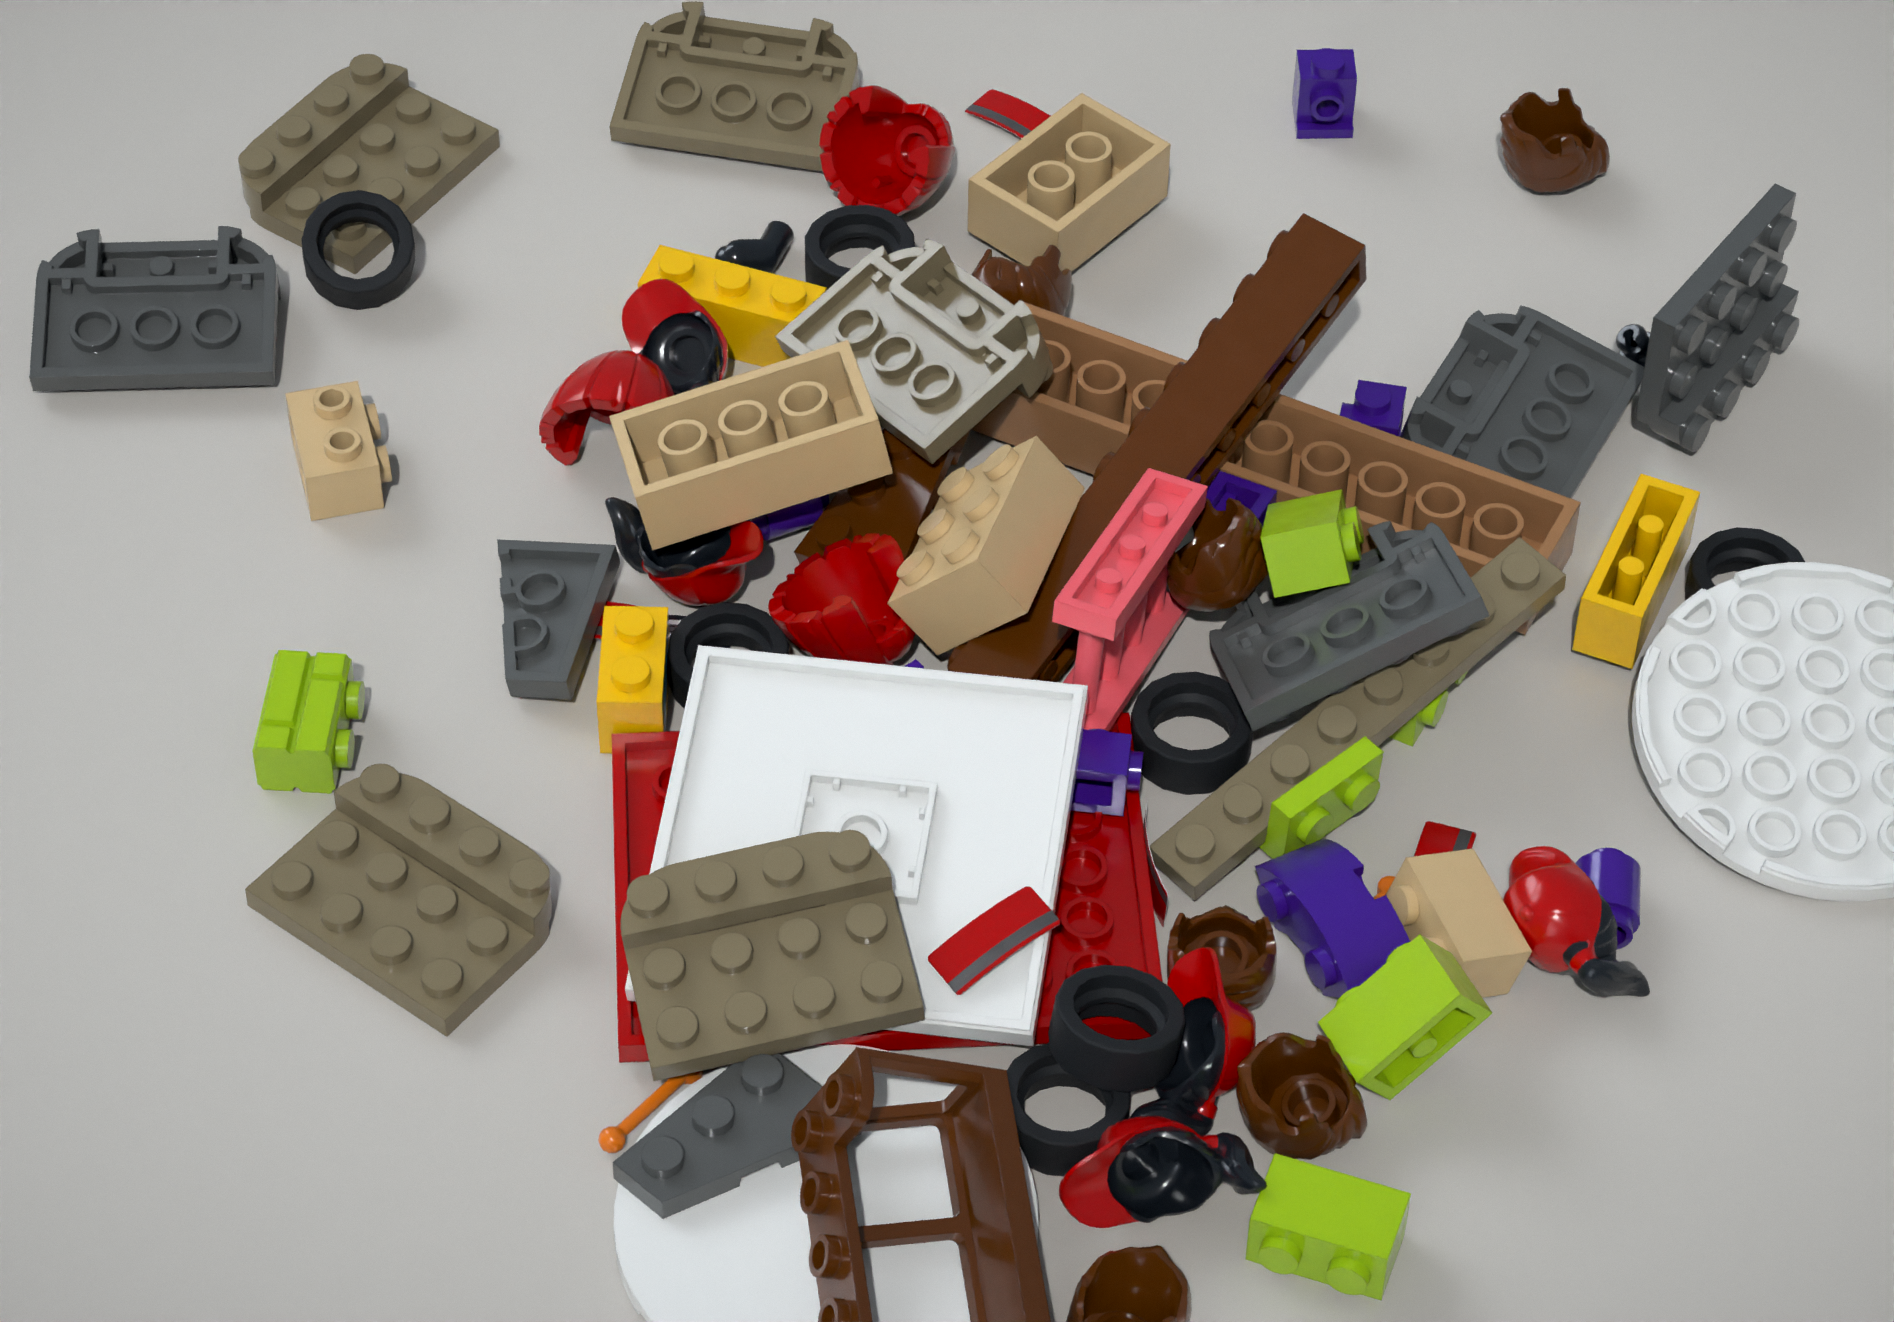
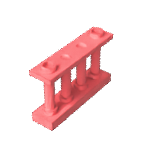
[1052,468,1208,731]

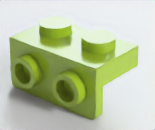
[1259,736,1384,859]

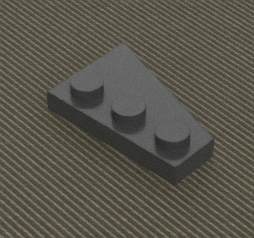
[497,539,620,700]
[612,1053,862,1219]

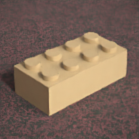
[609,340,893,551]

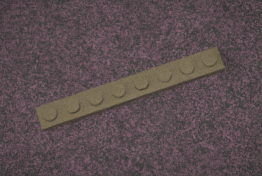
[1149,537,1566,901]

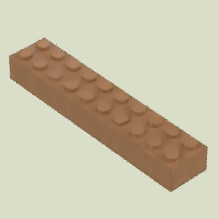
[971,300,1581,635]

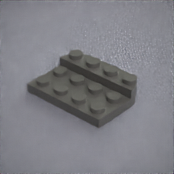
[1636,183,1799,452]
[29,226,281,391]
[1400,305,1644,499]
[1209,521,1490,731]

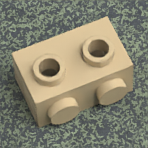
[285,381,392,521]
[1386,848,1532,998]

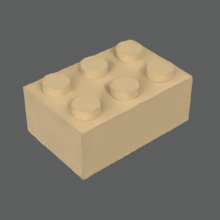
[967,93,1171,272]
[887,436,1085,656]

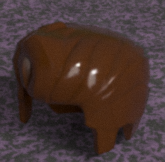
[1500,88,1610,192]
[971,245,1072,316]
[1166,498,1268,612]
[1167,905,1277,1011]
[1236,1032,1368,1160]
[1066,1245,1192,1322]

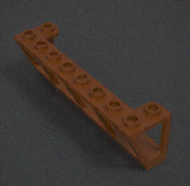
[791,1047,1051,1322]

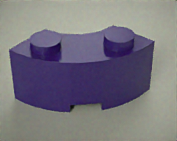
[1255,838,1410,998]

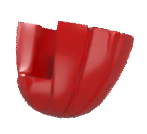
[819,85,956,216]
[539,350,675,466]
[768,533,916,665]

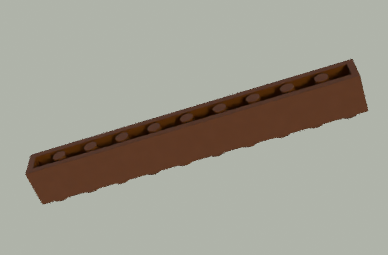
[947,213,1367,682]

